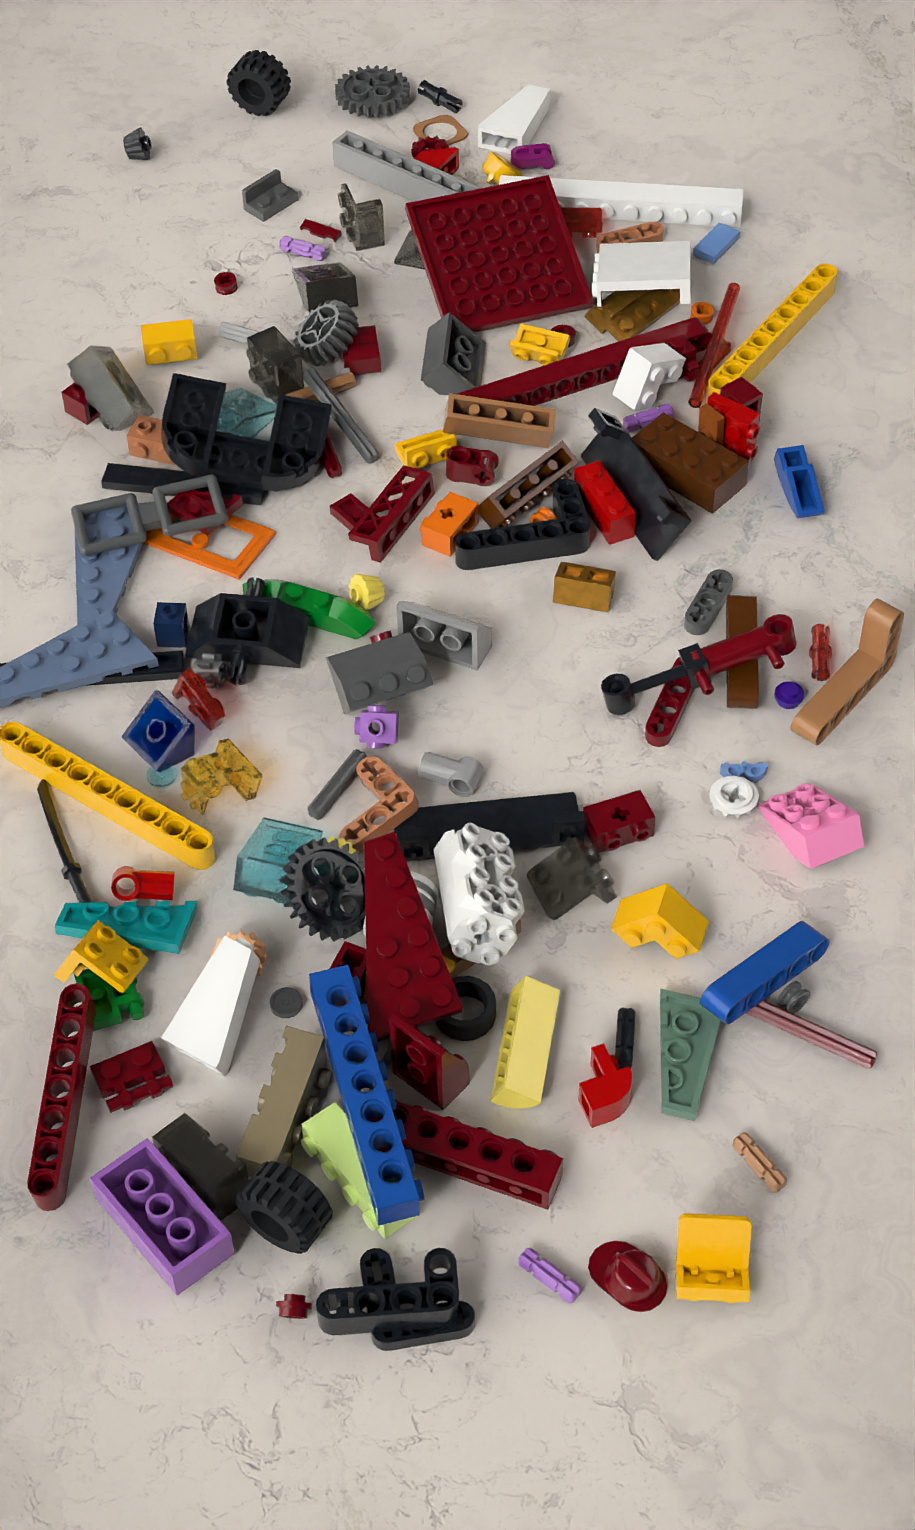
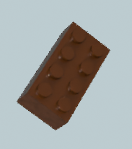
[632,412,749,514]

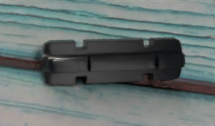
[615,1007,636,1069]

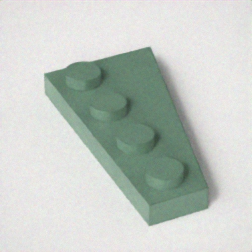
[660,988,721,1121]

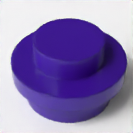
[774,682,804,709]

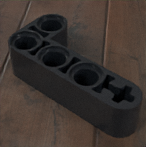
[316,1248,460,1335]

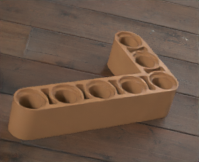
[790,598,904,746]

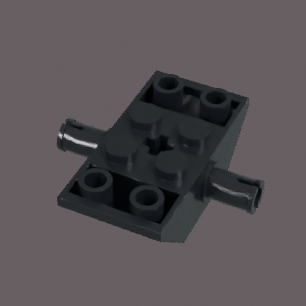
[185,577,310,685]

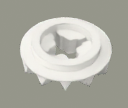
[709,776,759,819]

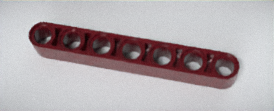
[27,983,96,1211]

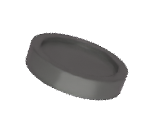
[270,987,303,1018]

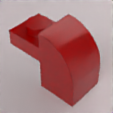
[578,1043,632,1128]

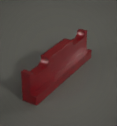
[299,219,342,242]

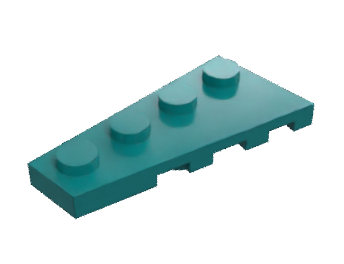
[55,901,198,954]

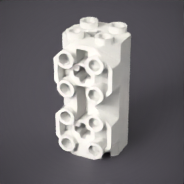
[434,823,525,965]

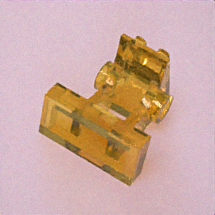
[180,738,263,815]

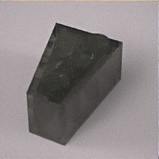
[152,1113,249,1222]

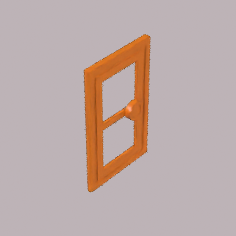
[143,514,276,580]

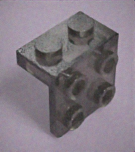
[338,183,385,251]
[527,837,617,920]

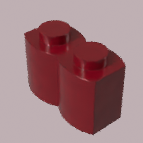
[342,325,381,375]

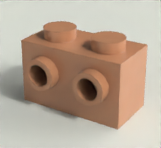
[126,415,176,465]

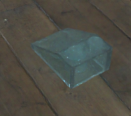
[216,388,277,438]
[233,817,323,904]

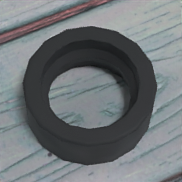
[435,976,496,1041]

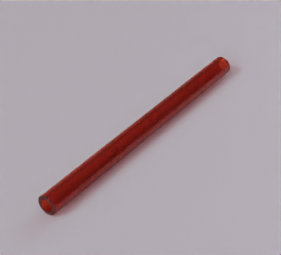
[688,283,740,408]

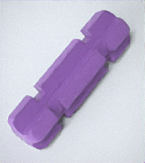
[279,236,326,261]
[623,404,674,432]
[518,1248,581,1303]

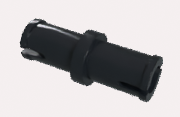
[418,80,463,114]

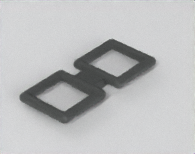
[71,474,229,556]

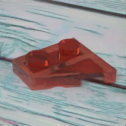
[172,668,226,731]

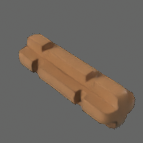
[733,1132,787,1193]

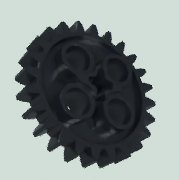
[280,837,365,942]

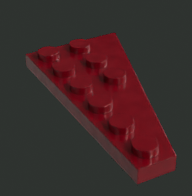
[364,832,463,1042]

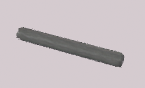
[303,367,379,464]

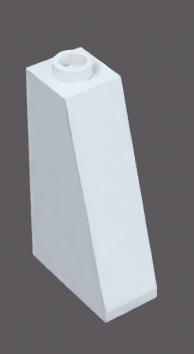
[478,84,550,154]
[161,936,260,1077]

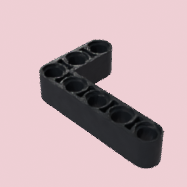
[455,479,590,570]

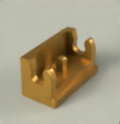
[553,561,616,612]

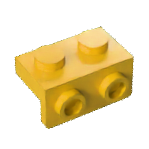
[509,323,570,366]
[395,429,457,469]

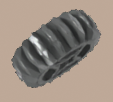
[293,299,359,367]

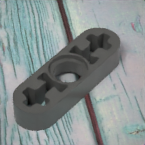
[684,569,733,635]

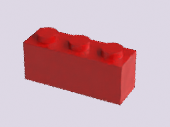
[574,461,636,545]

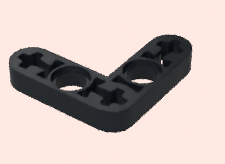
[360,1248,475,1351]

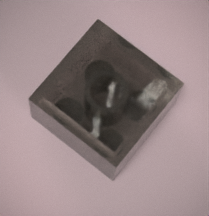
[246,326,304,405]

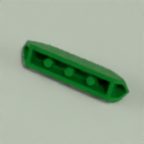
[242,579,375,640]

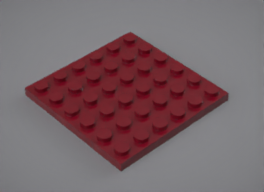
[405,175,594,332]

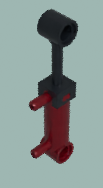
[601,614,797,715]

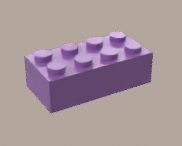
[90,1138,235,1296]

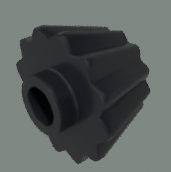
[123,127,152,160]

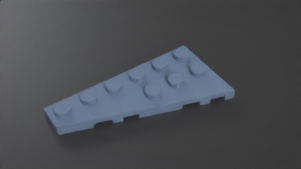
[74,502,149,625]
[0,608,159,708]

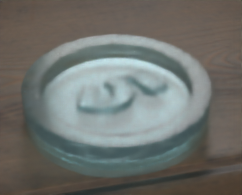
[146,762,177,789]

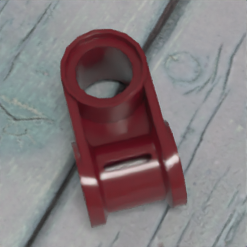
[446,446,499,486]

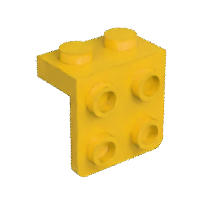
[675,1213,752,1303]

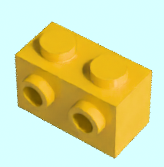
[140,319,197,365]

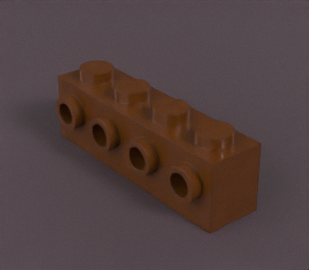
[479,440,580,529]

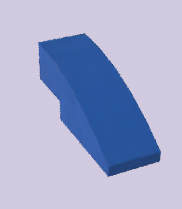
[774,445,825,518]

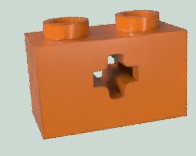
[420,492,479,557]

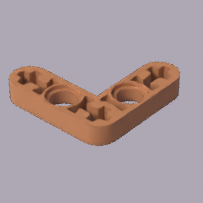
[596,222,664,253]
[339,756,419,854]

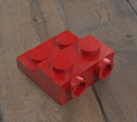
[707,392,760,461]

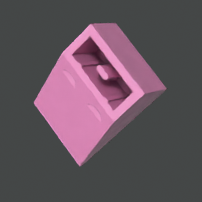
[758,783,865,869]

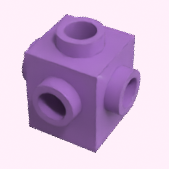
[354,705,399,749]

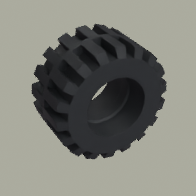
[226,50,291,116]
[236,1161,333,1254]

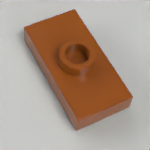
[698,403,725,446]

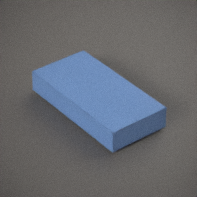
[693,223,740,264]

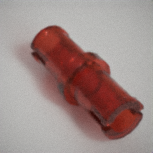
[809,624,832,681]

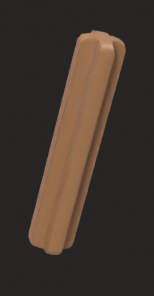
[285,372,356,401]

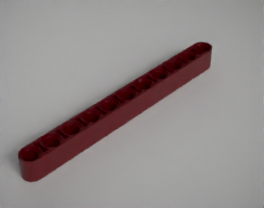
[457,317,713,406]

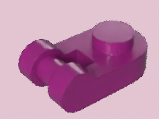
[511,143,555,169]

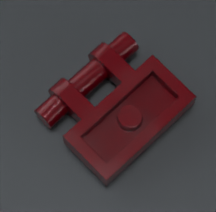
[90,1041,173,1113]

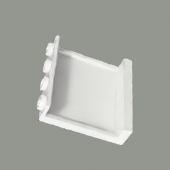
[592,241,691,307]

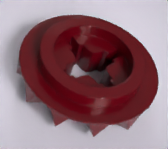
[411,135,449,158]

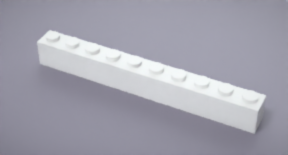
[499,175,743,227]

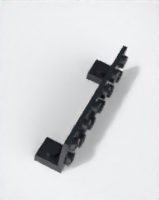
[581,408,692,561]
[392,792,585,862]

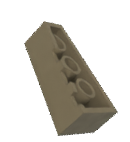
[236,1025,331,1177]

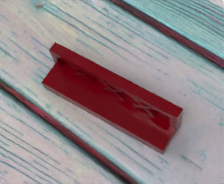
[348,465,435,563]

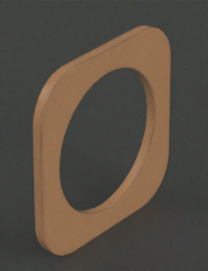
[413,115,467,149]

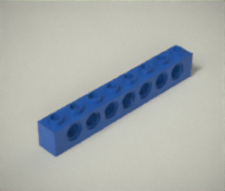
[309,965,424,1226]

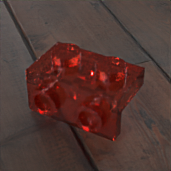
[560,207,603,238]

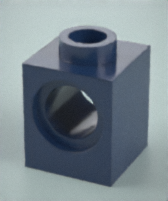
[153,602,189,648]

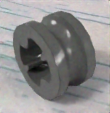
[777,981,810,1014]

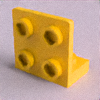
[54,920,149,993]

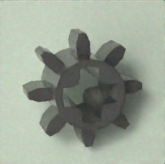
[192,653,229,689]

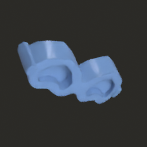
[720,761,768,783]

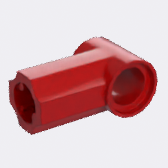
[111,866,175,901]

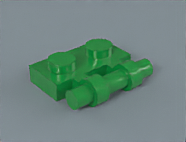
[74,969,144,1031]

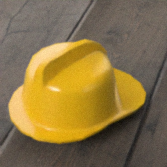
[482,151,523,185]

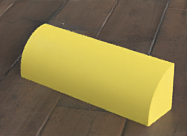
[490,975,560,1109]

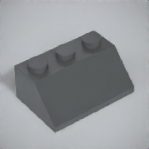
[421,312,486,395]
[326,632,434,714]

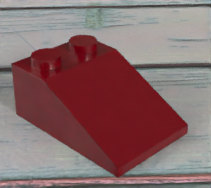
[389,1014,470,1110]

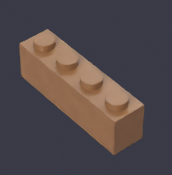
[443,393,556,448]

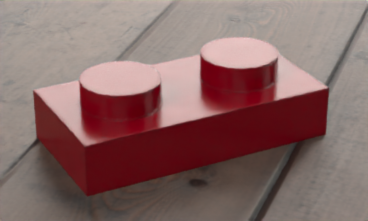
[330,493,379,535]

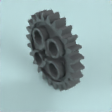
[335,65,410,118]

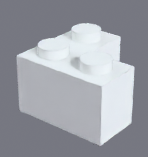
[613,343,686,410]

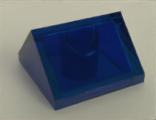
[121,690,195,773]

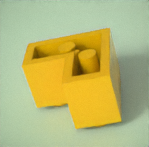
[611,883,709,959]

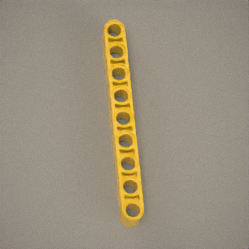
[707,263,838,402]
[0,722,216,870]

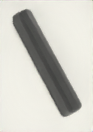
[307,749,367,820]

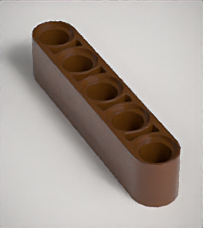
[726,595,759,709]

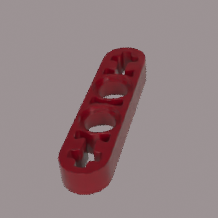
[645,657,694,747]

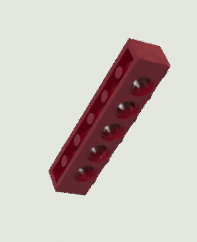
[368,1099,563,1210]

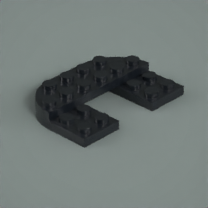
[161,373,332,492]

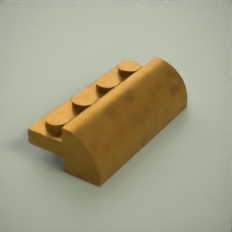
[584,289,680,341]

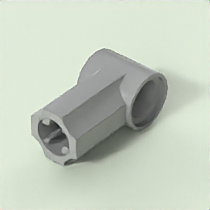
[418,752,484,797]

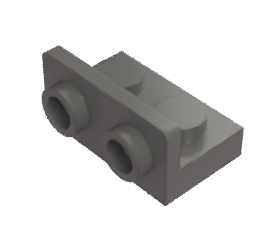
[242,169,299,222]

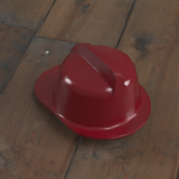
[588,1241,667,1312]

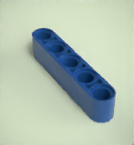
[700,921,829,1024]

